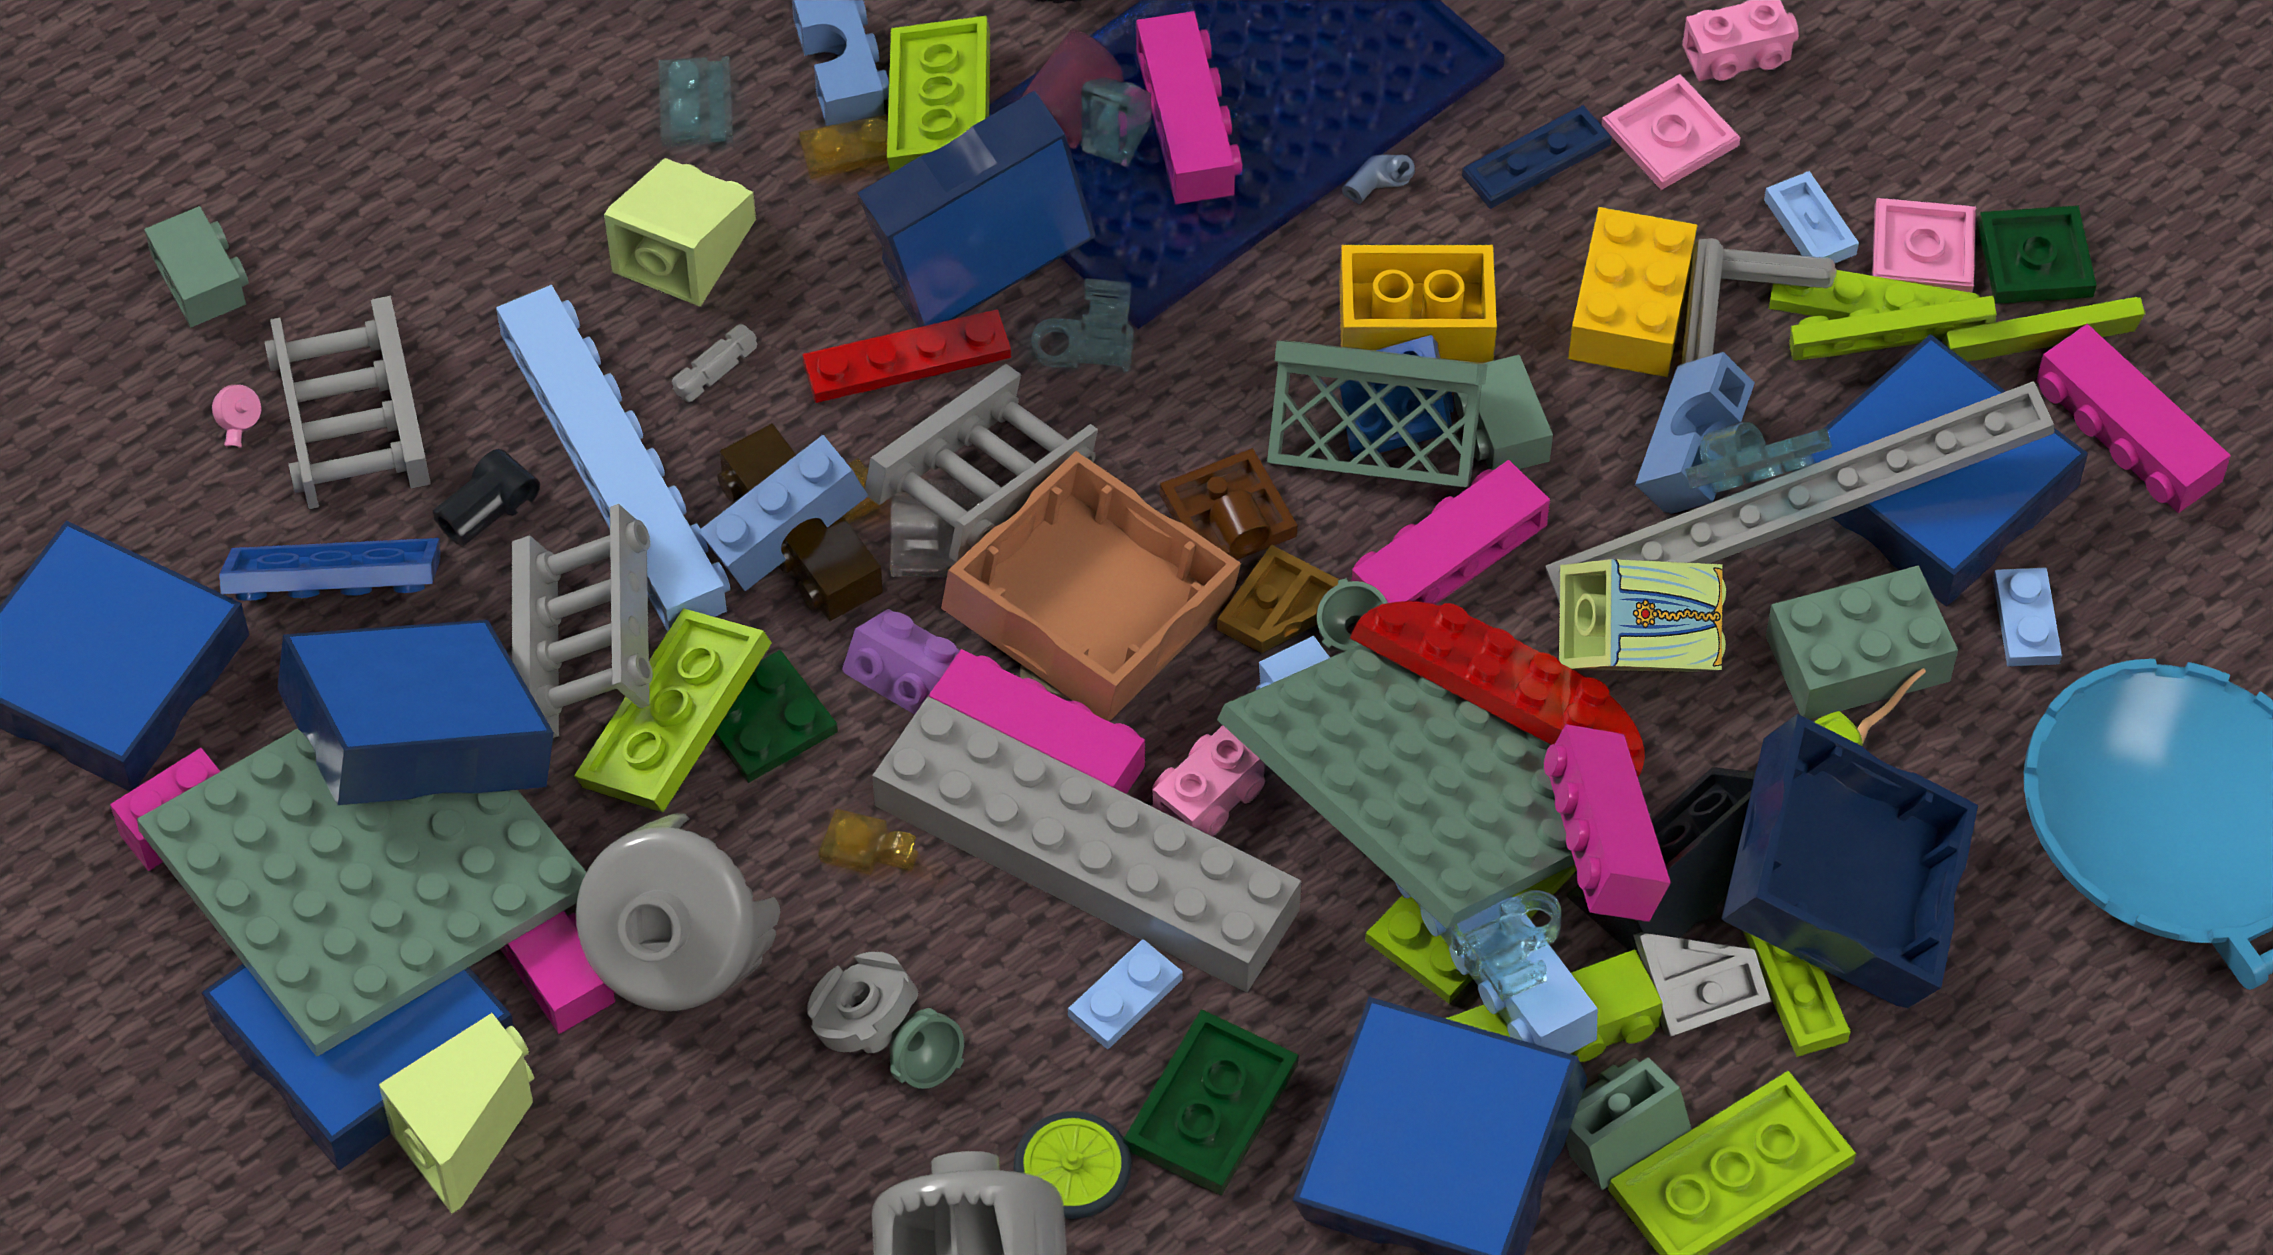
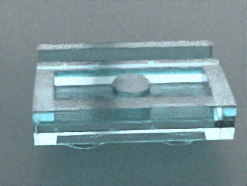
[659,56,733,147]

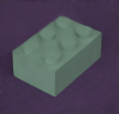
[1766,565,1958,719]

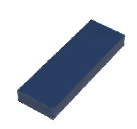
[1462,105,1612,209]

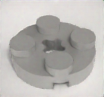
[807,952,918,1053]

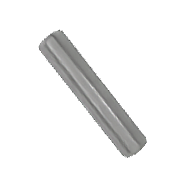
[1681,238,1724,364]
[1692,249,1837,288]

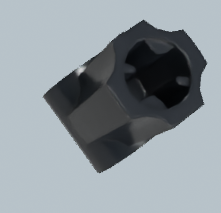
[432,449,540,546]

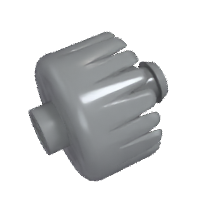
[576,813,780,1011]
[872,1151,1067,1255]

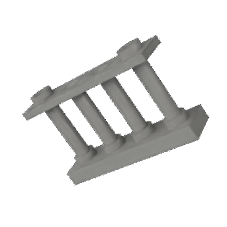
[264,296,431,509]
[865,364,1098,562]
[512,504,653,738]

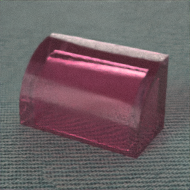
[1022,28,1124,149]

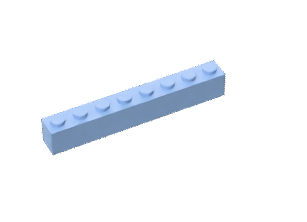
[496,285,730,631]

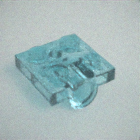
[1685,422,1832,493]

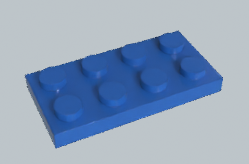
[219,538,441,601]

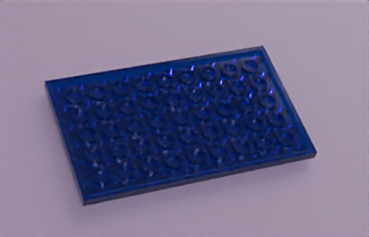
[989,0,1505,329]

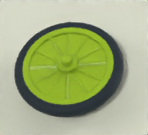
[1013,1111,1132,1219]

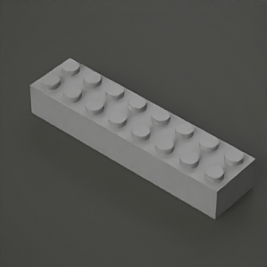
[872,696,1301,993]

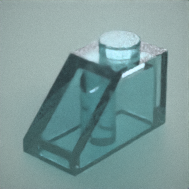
[1081,77,1151,166]

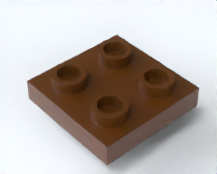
[1160,448,1298,560]

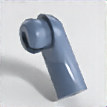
[1342,154,1415,204]

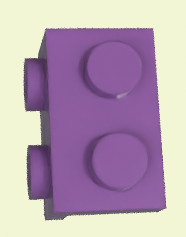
[843,609,960,715]

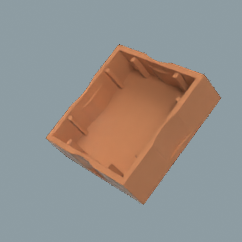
[941,451,1241,721]

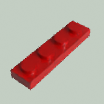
[802,309,1011,403]

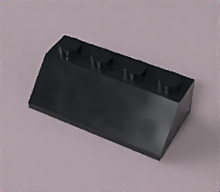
[1567,767,1756,954]

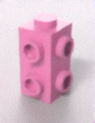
[1683,0,1799,81]
[1152,725,1265,837]

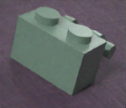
[1566,1057,1692,1190]

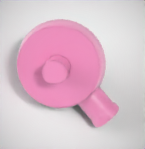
[212,385,261,448]

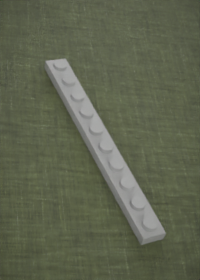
[1546,381,2054,604]

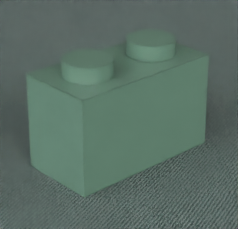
[144,206,249,328]
[1454,354,1553,471]

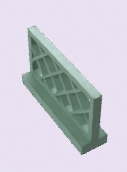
[1267,340,1488,487]

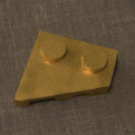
[1217,545,1339,653]

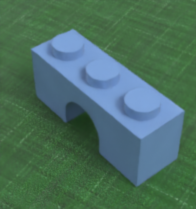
[792,0,889,130]
[1635,352,1755,514]
[699,435,869,591]

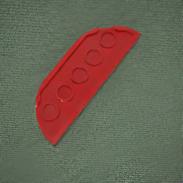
[1350,601,1645,777]

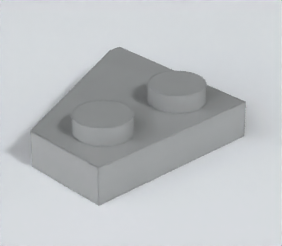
[1633,933,1771,1036]

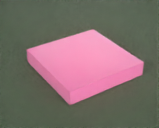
[1602,74,1740,190]
[1872,198,1976,293]

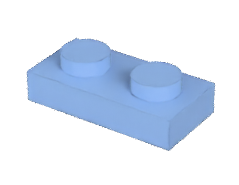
[1764,171,1859,264]
[1993,568,2062,666]
[1068,939,1183,1050]

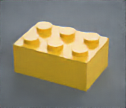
[1568,207,1697,377]
[1339,245,1497,363]

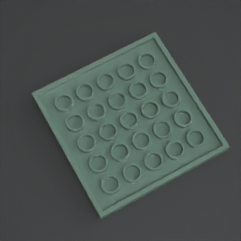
[1217,645,1651,929]
[137,728,587,1057]

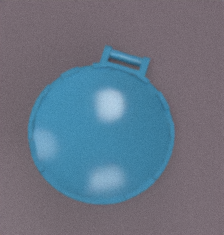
[2024,659,2273,990]

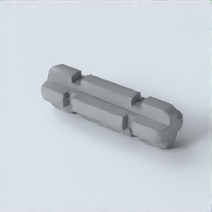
[672,324,757,402]

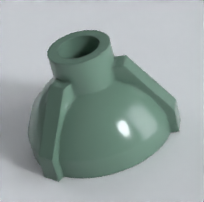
[1317,578,1388,653]
[890,1008,964,1089]

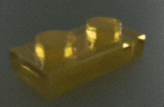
[799,114,888,179]

